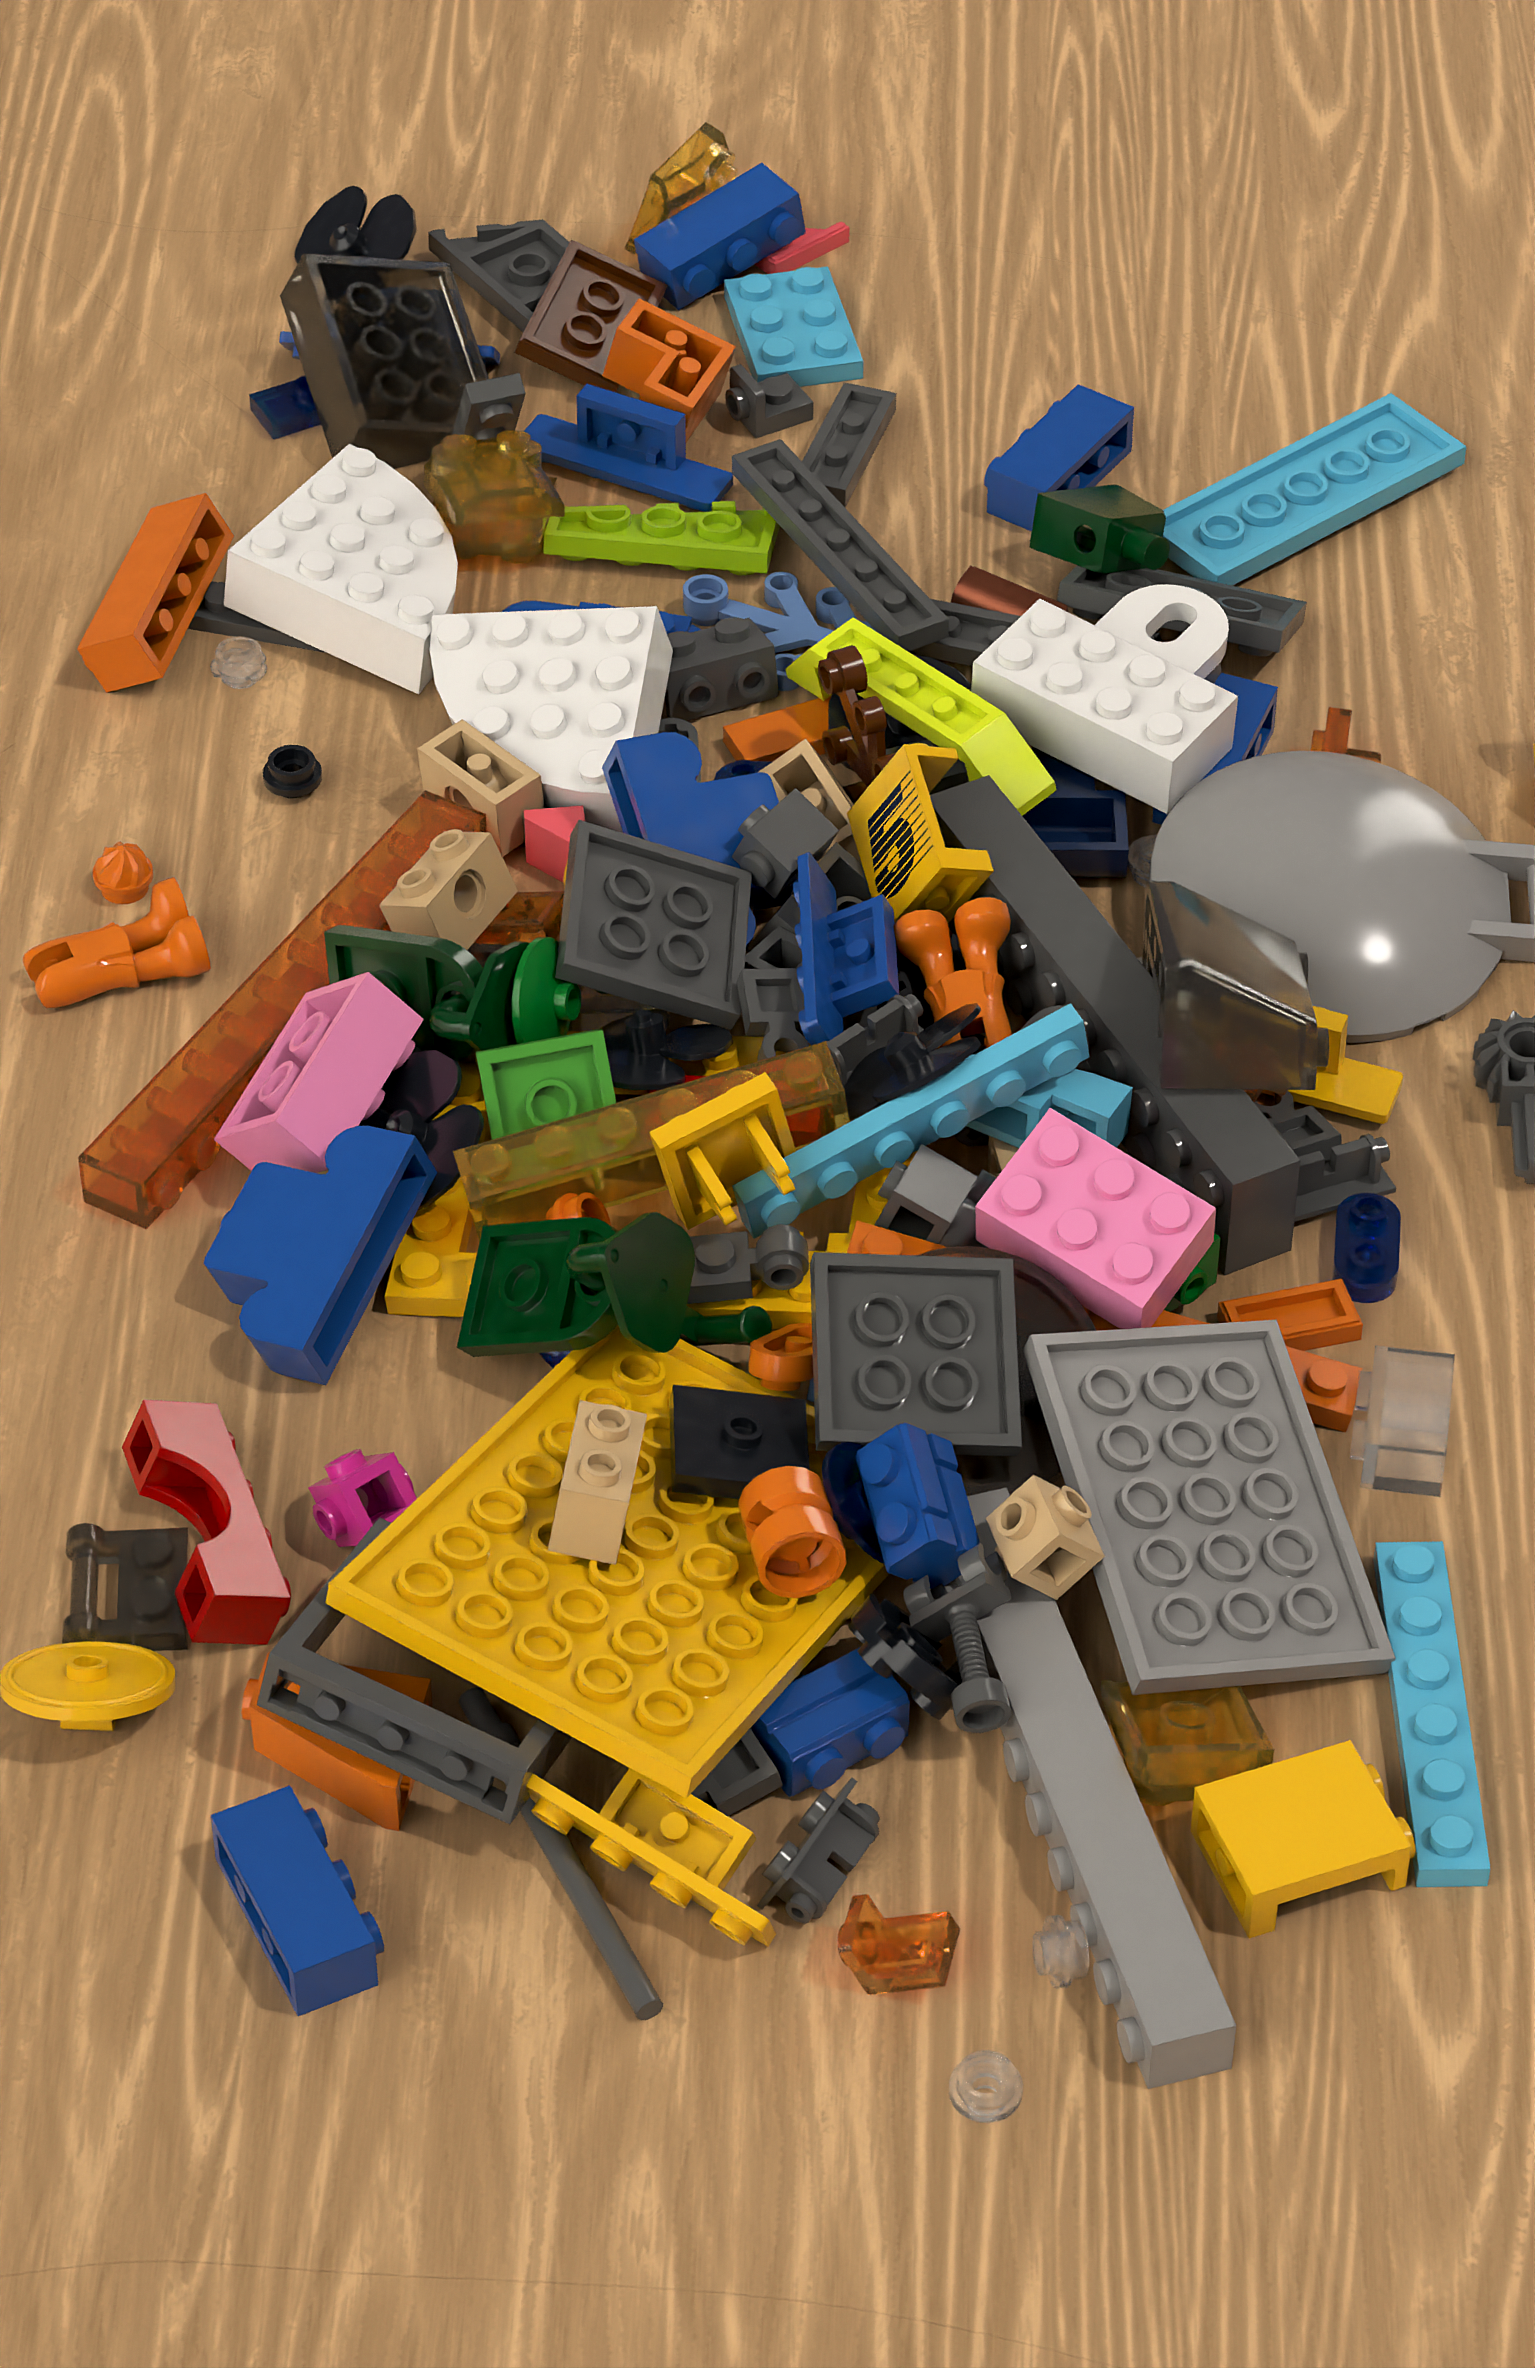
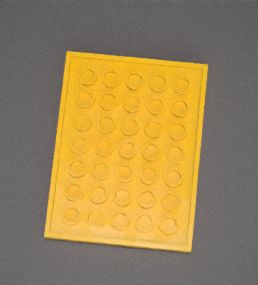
[325,1325,890,1799]

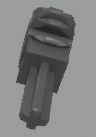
[1473,1010,1535,1184]

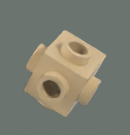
[986,1475,1105,1600]

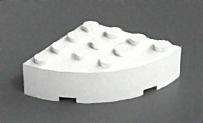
[223,444,458,694]
[430,606,673,833]

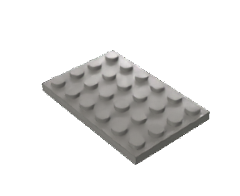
[1023,1320,1396,1695]

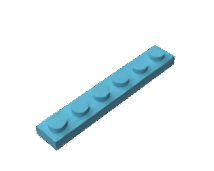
[732,1003,1090,1239]
[1373,1541,1490,1887]

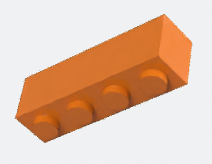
[77,493,234,693]

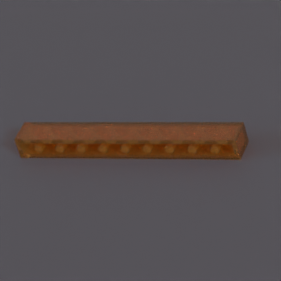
[78,790,487,1230]

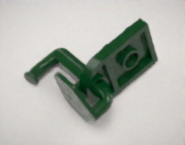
[324,925,609,1062]
[457,1212,772,1357]

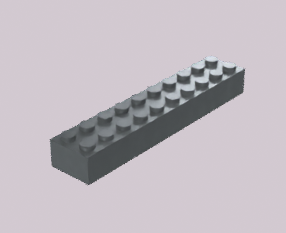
[930,775,1301,1275]

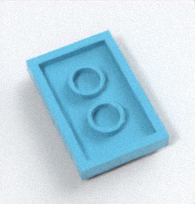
[724,267,863,387]

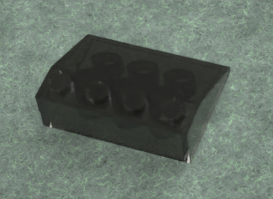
[280,253,489,469]

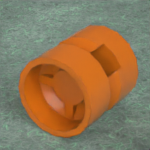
[738,1466,847,1598]

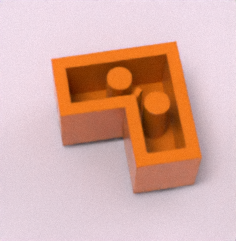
[602,298,736,442]

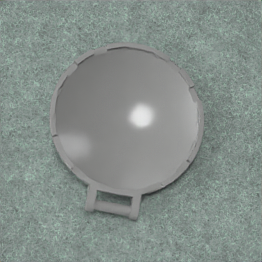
[1149,751,1535,1043]

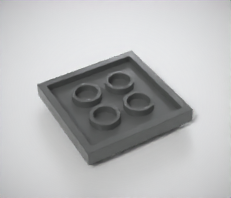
[555,820,752,1030]
[810,1252,1022,1456]

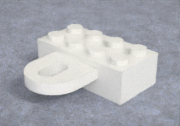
[971,584,1238,814]

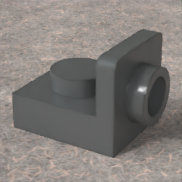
[725,364,813,439]

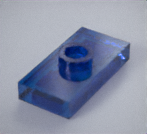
[249,363,372,439]

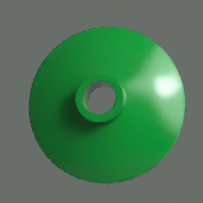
[512,937,581,1044]

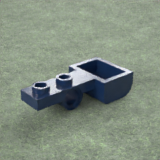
[1023,746,1129,878]

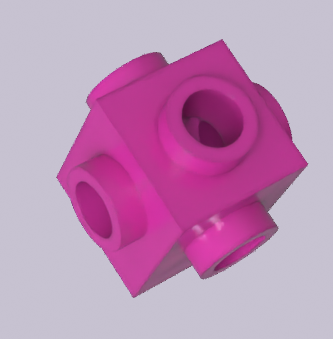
[308,1449,417,1547]

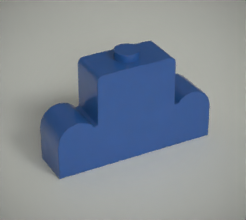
[602,732,798,949]
[204,1126,437,1385]

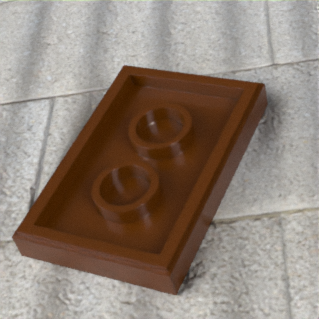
[514,240,668,392]

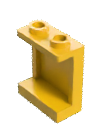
[1191,1740,1415,1939]

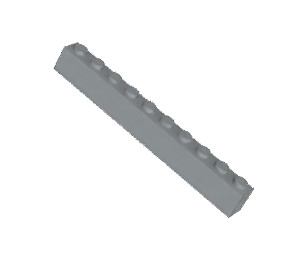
[944,1487,1236,2089]

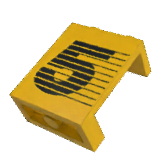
[847,743,994,923]

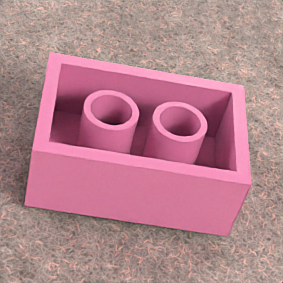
[214,972,424,1173]
[975,1108,1216,1329]

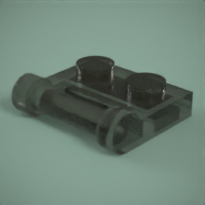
[62,1523,190,1651]

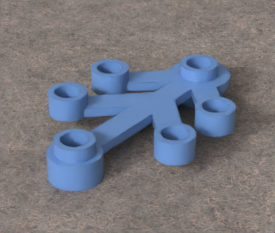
[683,572,877,691]

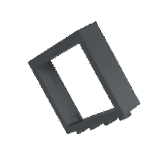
[257,1517,572,1824]

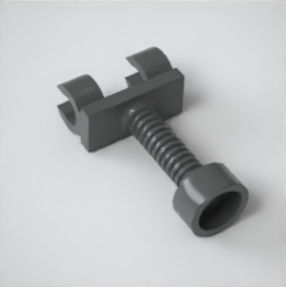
[904,1543,1012,1733]

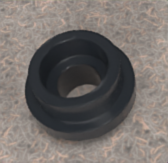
[263,745,322,798]

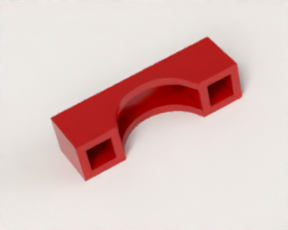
[122,1399,291,1645]

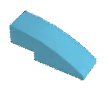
[963,1054,1133,1148]

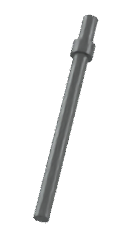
[459,1687,663,2020]

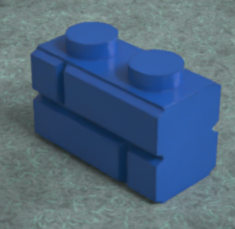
[855,1422,980,1589]
[750,1647,910,1797]

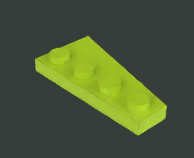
[544,501,780,576]

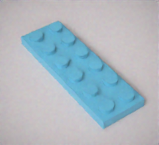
[1163,393,1466,586]

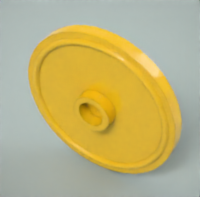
[0,1641,175,1731]

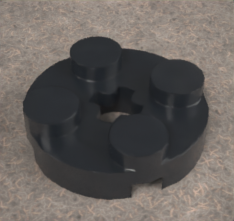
[848,1594,962,1720]

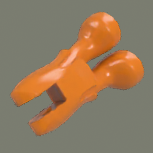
[23,877,211,1008]
[893,897,1012,1049]

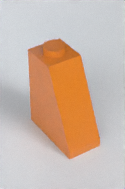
[242,1652,433,1831]

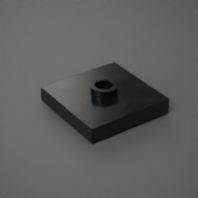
[669,1385,810,1499]

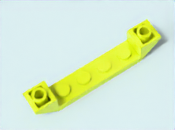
[785,617,1057,816]

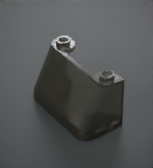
[1141,880,1329,1090]

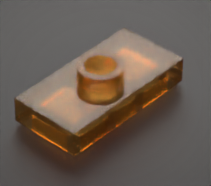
[470,891,564,948]

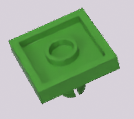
[475,1029,626,1180]

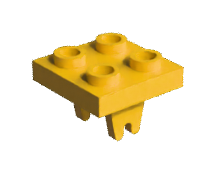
[649,1072,796,1230]

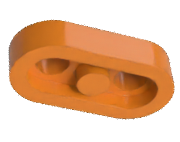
[748,1323,813,1391]

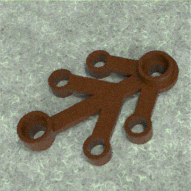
[818,645,896,804]

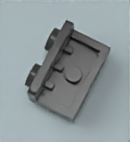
[665,618,779,721]

